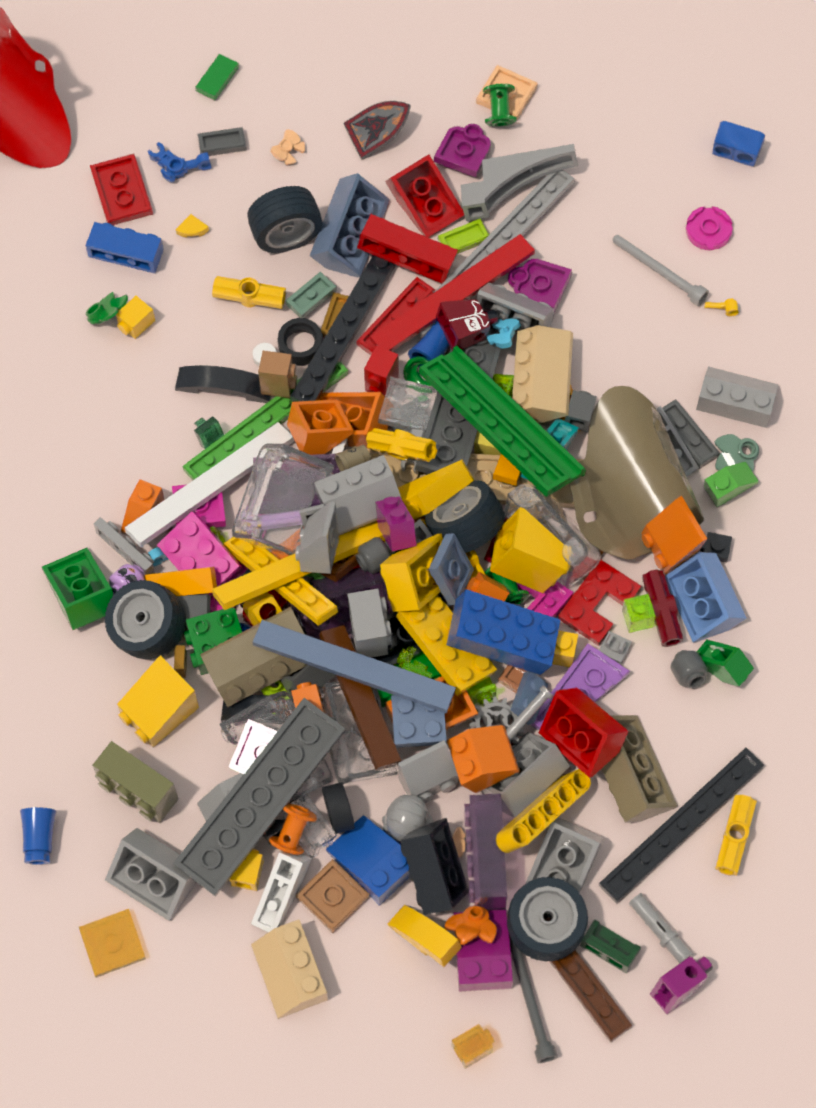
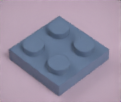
[429,533,474,605]
[391,695,447,748]

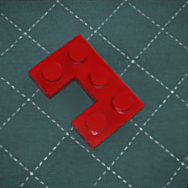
[557,559,642,646]

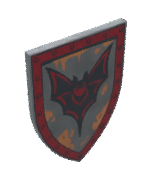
[343,101,411,160]

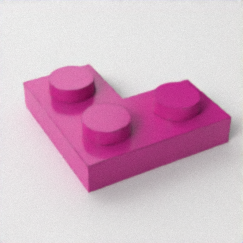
[518,581,573,617]

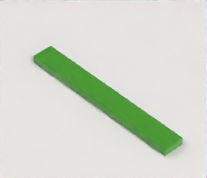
[182,362,349,480]

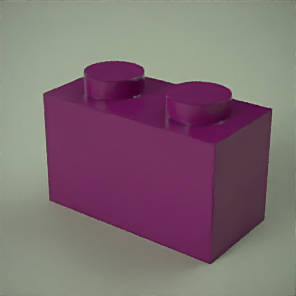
[375,496,416,552]

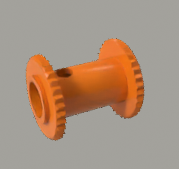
[269,803,317,855]

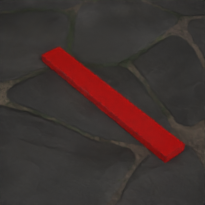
[370,234,535,352]

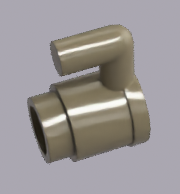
[335,445,371,472]

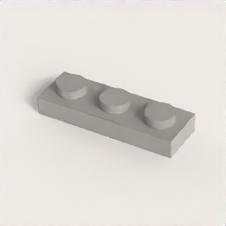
[93,517,155,575]

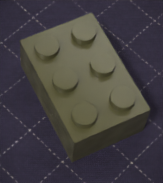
[92,741,179,823]

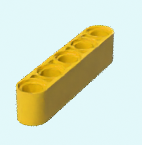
[496,769,591,853]

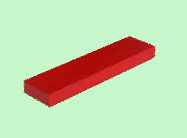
[356,277,435,355]

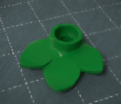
[86,292,128,324]

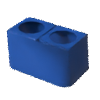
[712,121,765,167]

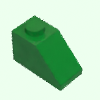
[697,639,754,687]

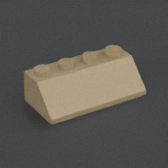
[512,325,573,424]

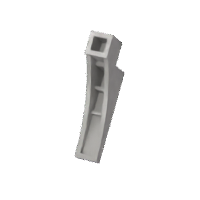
[461,144,578,221]

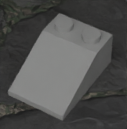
[525,817,604,893]

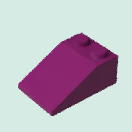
[454,909,513,992]

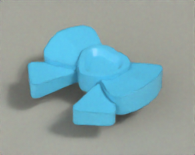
[487,318,521,349]

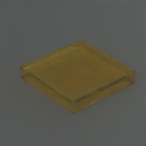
[79,909,146,978]

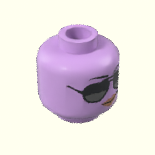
[109,564,145,594]

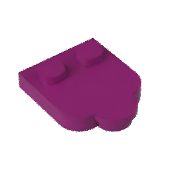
[434,124,491,177]
[508,259,572,312]

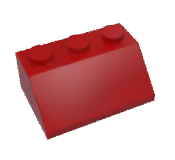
[538,687,629,778]

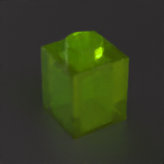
[622,594,656,633]

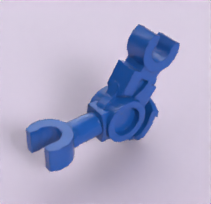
[148,142,212,183]

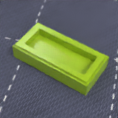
[438,219,489,254]

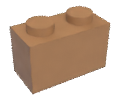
[258,350,297,398]

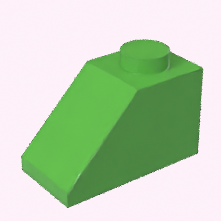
[704,462,759,507]

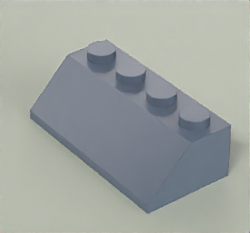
[310,173,390,277]

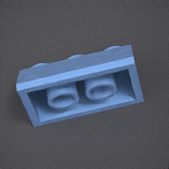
[665,552,746,643]

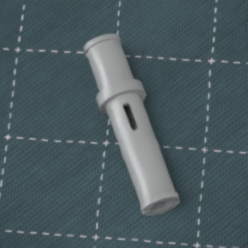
[629,893,693,964]

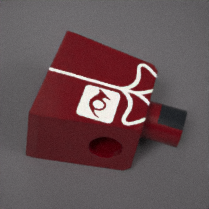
[436,299,498,351]

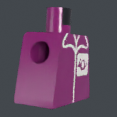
[650,956,713,1015]

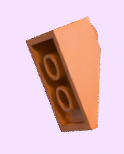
[318,392,394,448]
[641,496,707,575]

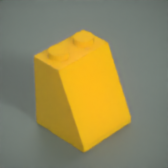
[490,507,571,593]
[117,656,199,747]

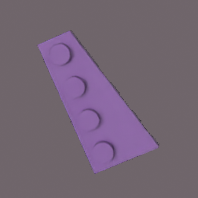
[530,643,630,730]

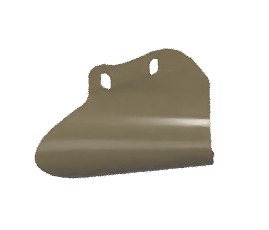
[569,386,704,560]

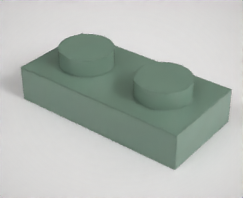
[286,272,337,318]

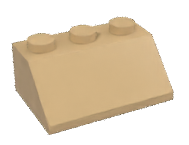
[251,919,328,1019]

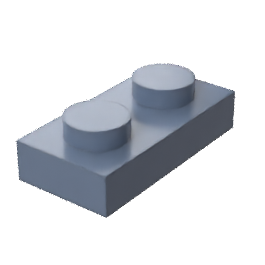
[510,671,548,725]

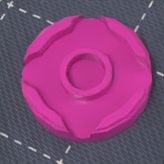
[685,206,733,250]

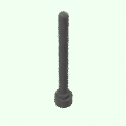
[509,939,558,1063]

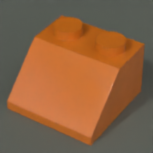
[287,399,353,456]
[447,725,519,793]

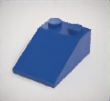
[326,815,409,906]

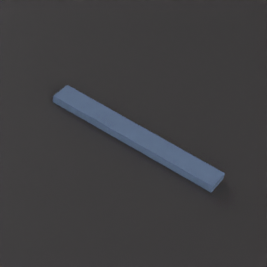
[253,620,456,713]

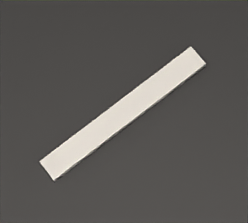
[125,422,294,547]

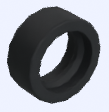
[277,318,323,366]
[322,782,355,834]

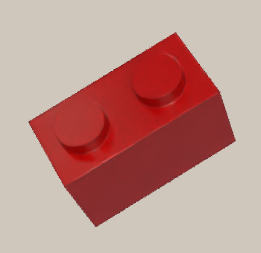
[364,345,399,399]

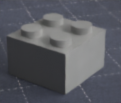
[348,589,392,658]

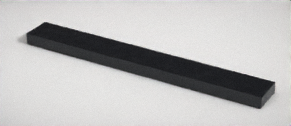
[599,748,764,904]

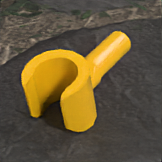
[705,298,739,317]

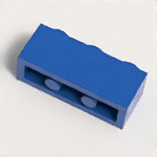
[85,222,164,274]

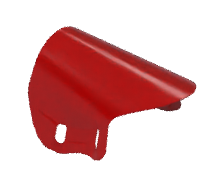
[0,7,71,168]

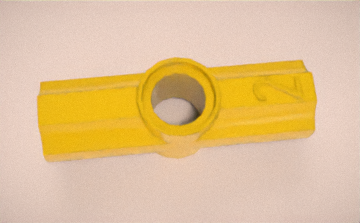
[212,276,286,309]
[366,428,437,462]
[715,794,757,875]

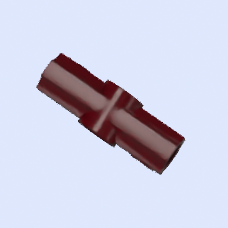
[642,569,683,647]

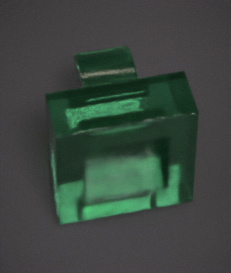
[194,416,224,449]

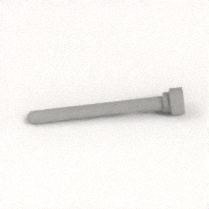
[613,235,709,306]

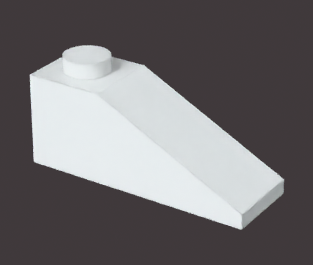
[251,851,312,932]

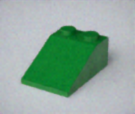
[42,547,114,630]

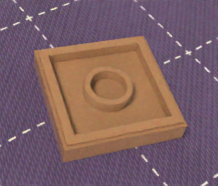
[295,859,370,933]

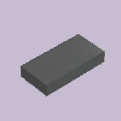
[197,127,247,156]

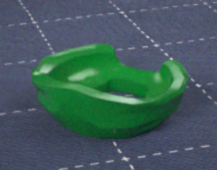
[403,357,434,394]

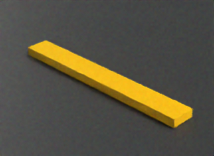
[212,521,386,610]

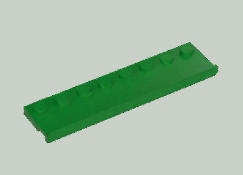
[419,346,586,497]

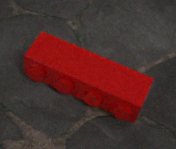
[357,214,458,283]

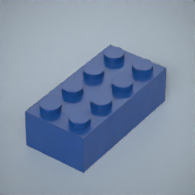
[446,589,561,675]

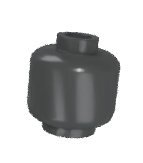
[355,537,395,575]
[670,650,708,688]

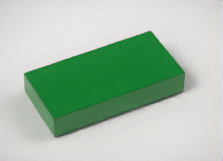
[195,54,239,100]

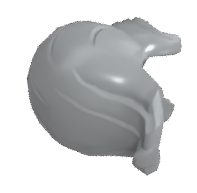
[382,794,433,842]

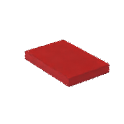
[90,154,153,225]

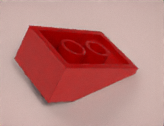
[385,154,464,237]

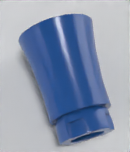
[408,322,450,368]
[20,807,57,865]

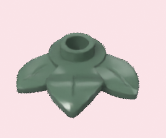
[714,434,759,472]

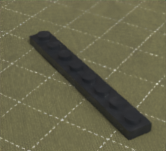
[290,255,396,402]

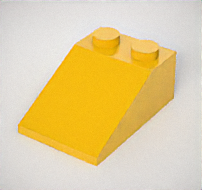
[380,534,443,612]

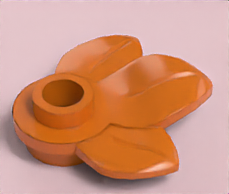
[444,906,497,945]

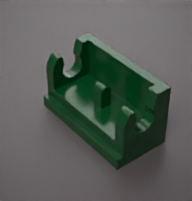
[580,920,641,973]

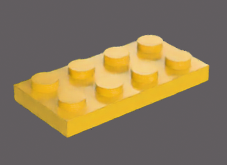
[396,594,497,696]

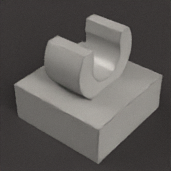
[599,631,632,665]

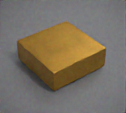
[174,645,187,678]

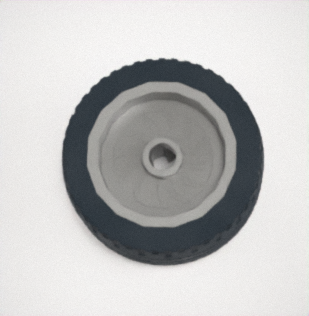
[247,186,323,253]
[425,480,505,553]
[105,580,186,660]
[507,877,588,962]

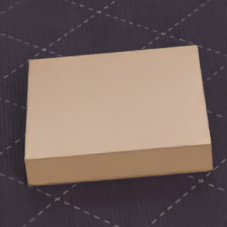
[476,65,537,119]

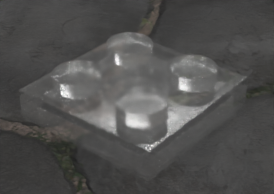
[378,377,438,432]

